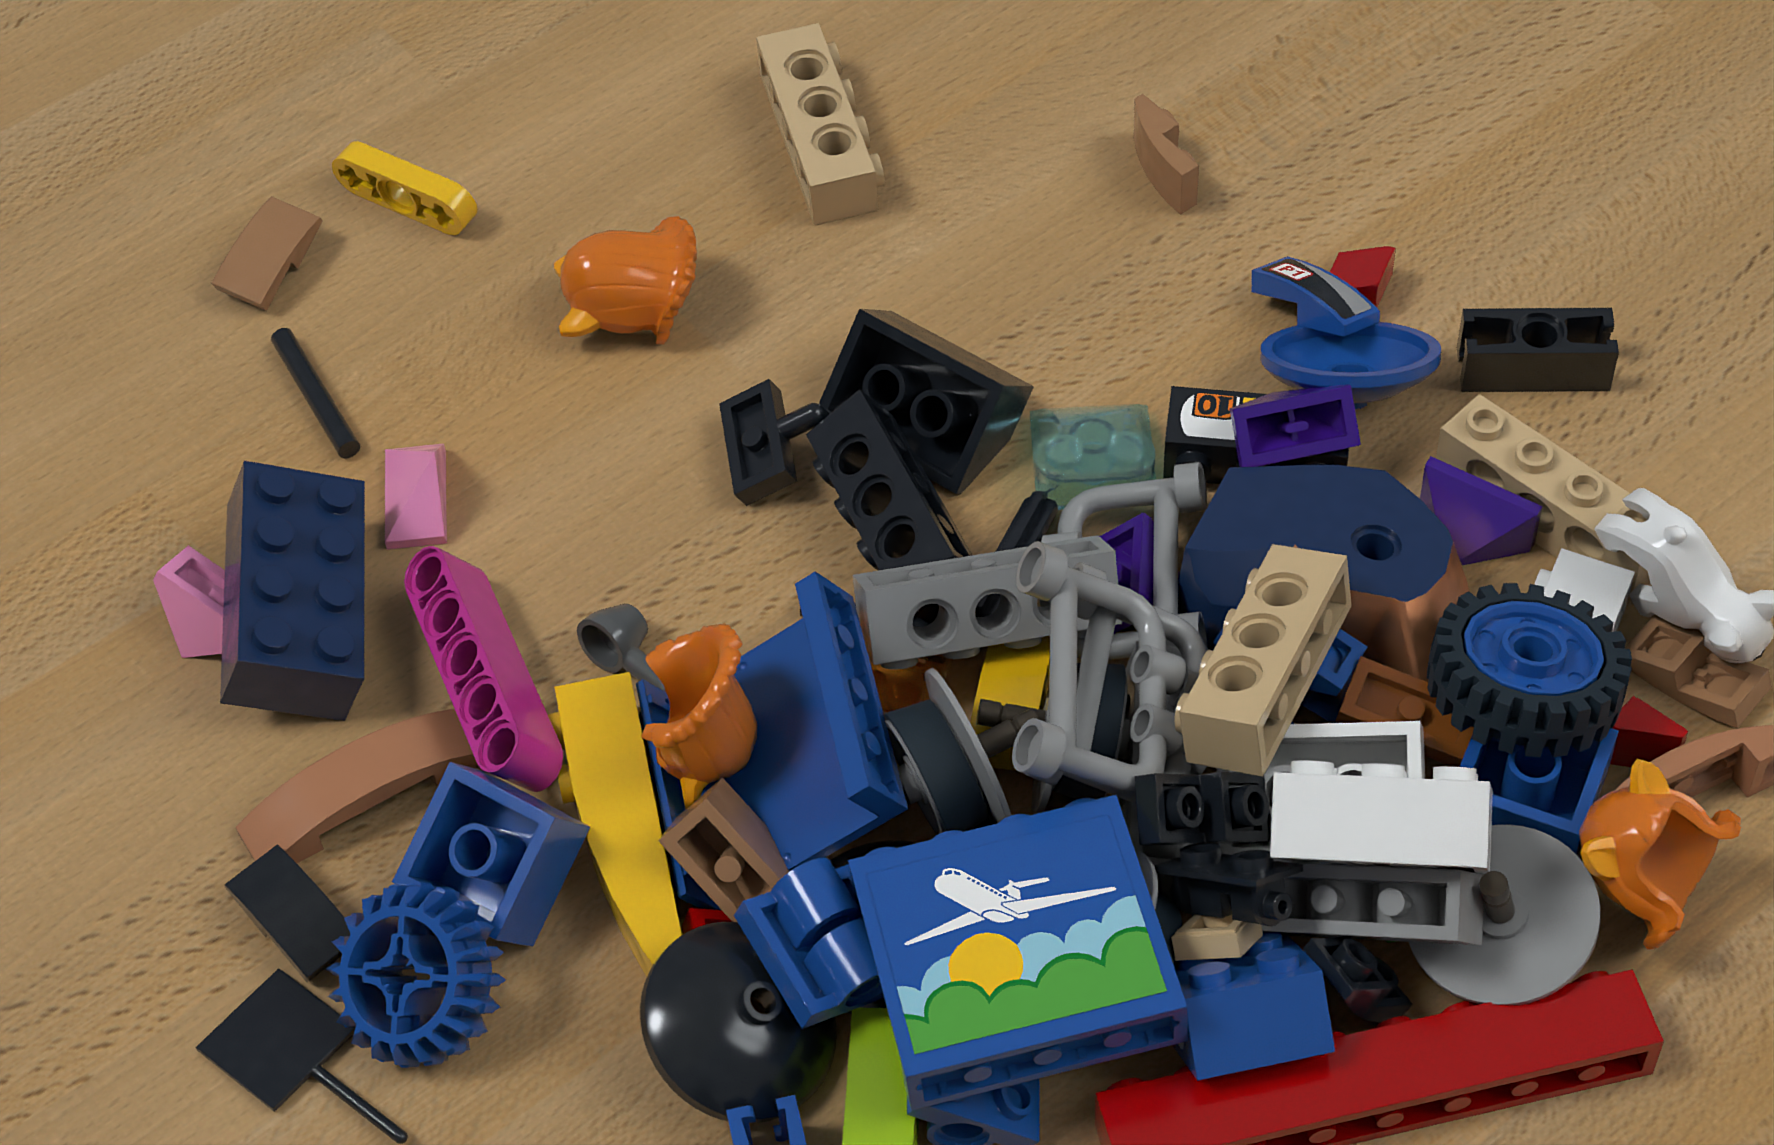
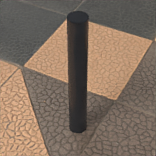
[271,328,360,458]

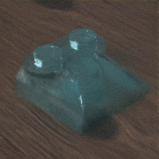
[1029,404,1156,510]

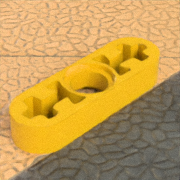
[332,141,478,235]

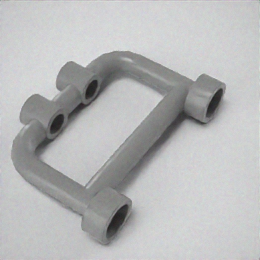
[1039,462,1208,660]
[1012,541,1186,792]
[1026,562,1207,804]

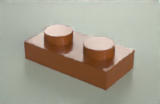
[1335,656,1474,767]

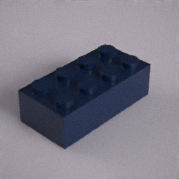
[220,461,365,721]

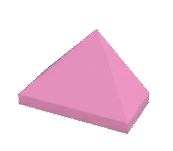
[385,443,447,550]
[153,545,225,658]

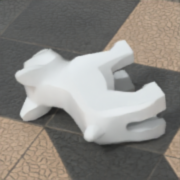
[1594,488,1774,663]

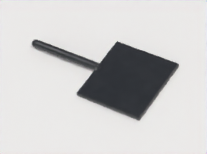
[196,968,408,1144]

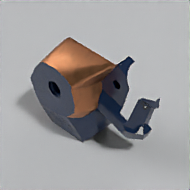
[1178,465,1469,724]

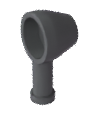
[577,603,666,692]

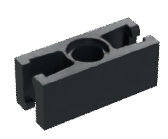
[1456,308,1619,392]

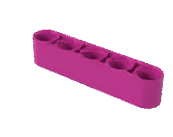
[404,546,563,792]

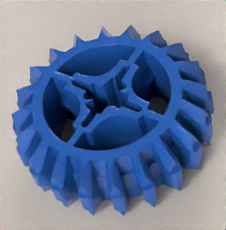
[326,882,506,1068]

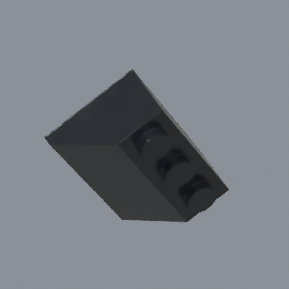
[819,309,1034,494]

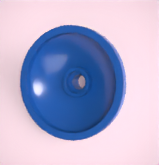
[1260,322,1441,409]

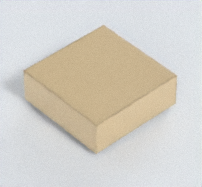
[1171,911,1263,961]

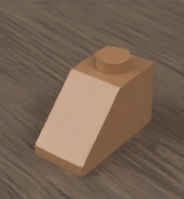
[658,777,789,922]

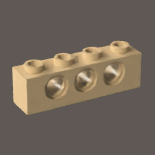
[756,23,885,225]
[1436,394,1651,607]
[1174,544,1352,777]

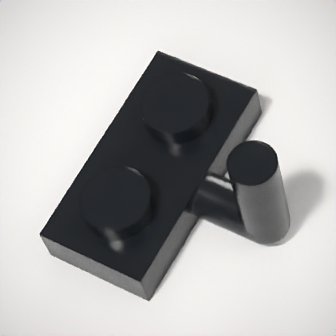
[719,379,830,506]

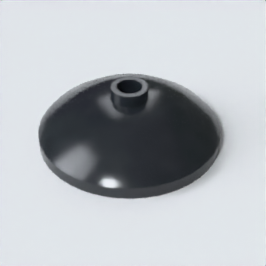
[640,922,837,1123]

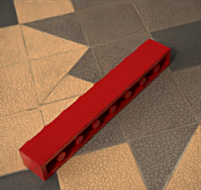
[1095,969,1664,1145]

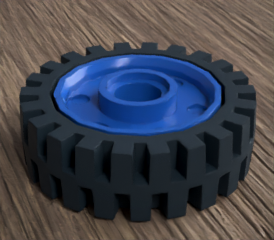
[1426,583,1632,757]

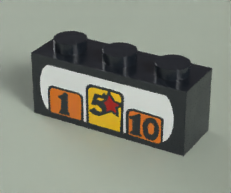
[1163,386,1349,484]

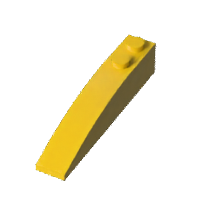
[548,672,682,977]

